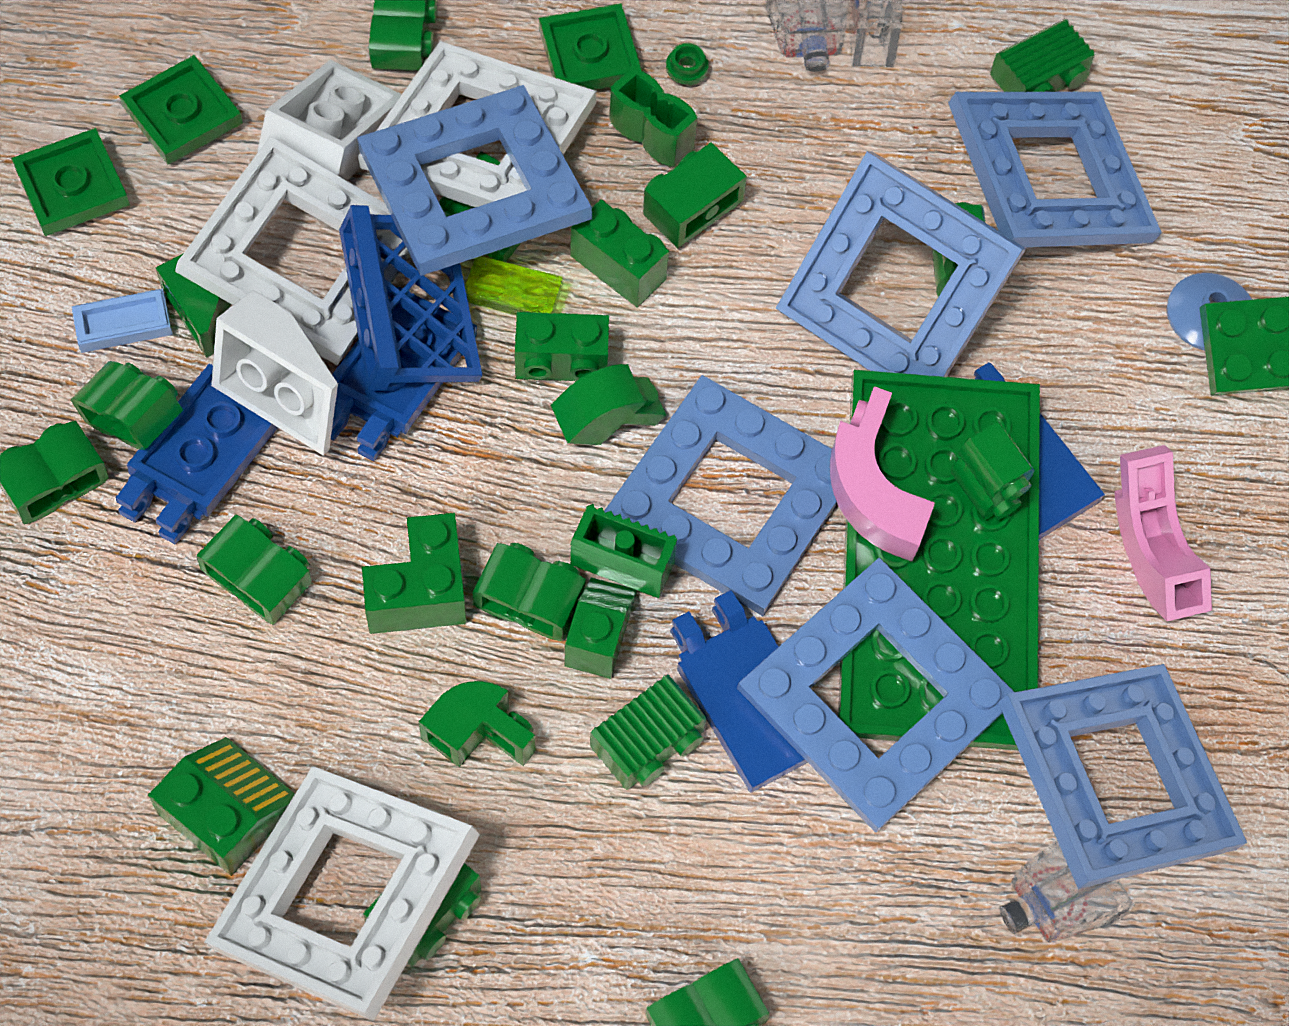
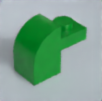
[550,364,667,445]
[418,681,535,767]

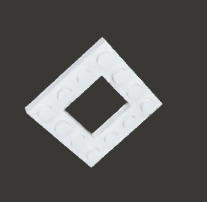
[359,41,596,207]
[175,136,410,365]
[205,766,480,1021]

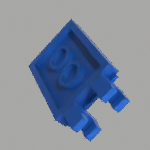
[331,287,477,462]
[973,362,1105,540]
[115,363,278,545]
[670,590,808,793]

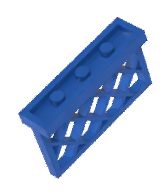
[339,205,483,391]

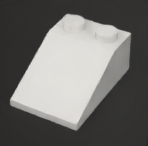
[257,59,402,181]
[211,290,338,455]

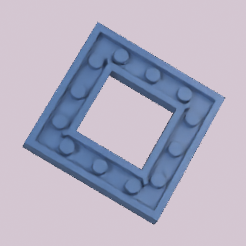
[357,85,592,276]
[948,92,1162,247]
[776,151,1026,377]
[604,375,838,616]
[737,558,1014,833]
[998,664,1247,889]

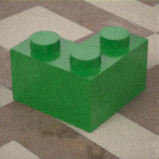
[362,513,466,634]

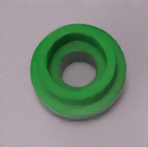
[666,43,709,85]

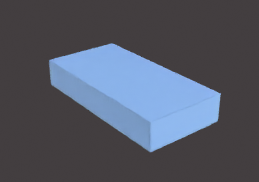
[71,288,173,353]

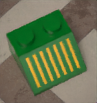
[148,737,295,876]

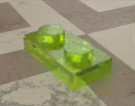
[465,256,563,315]

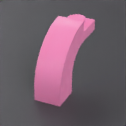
[830,386,935,562]
[1114,445,1212,621]

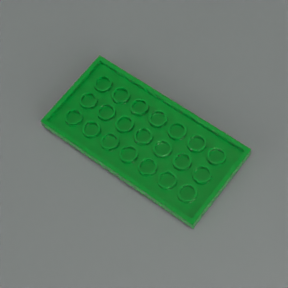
[838,370,1040,751]

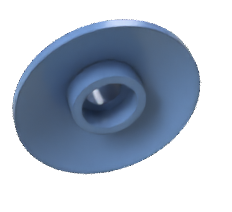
[1166,273,1252,351]

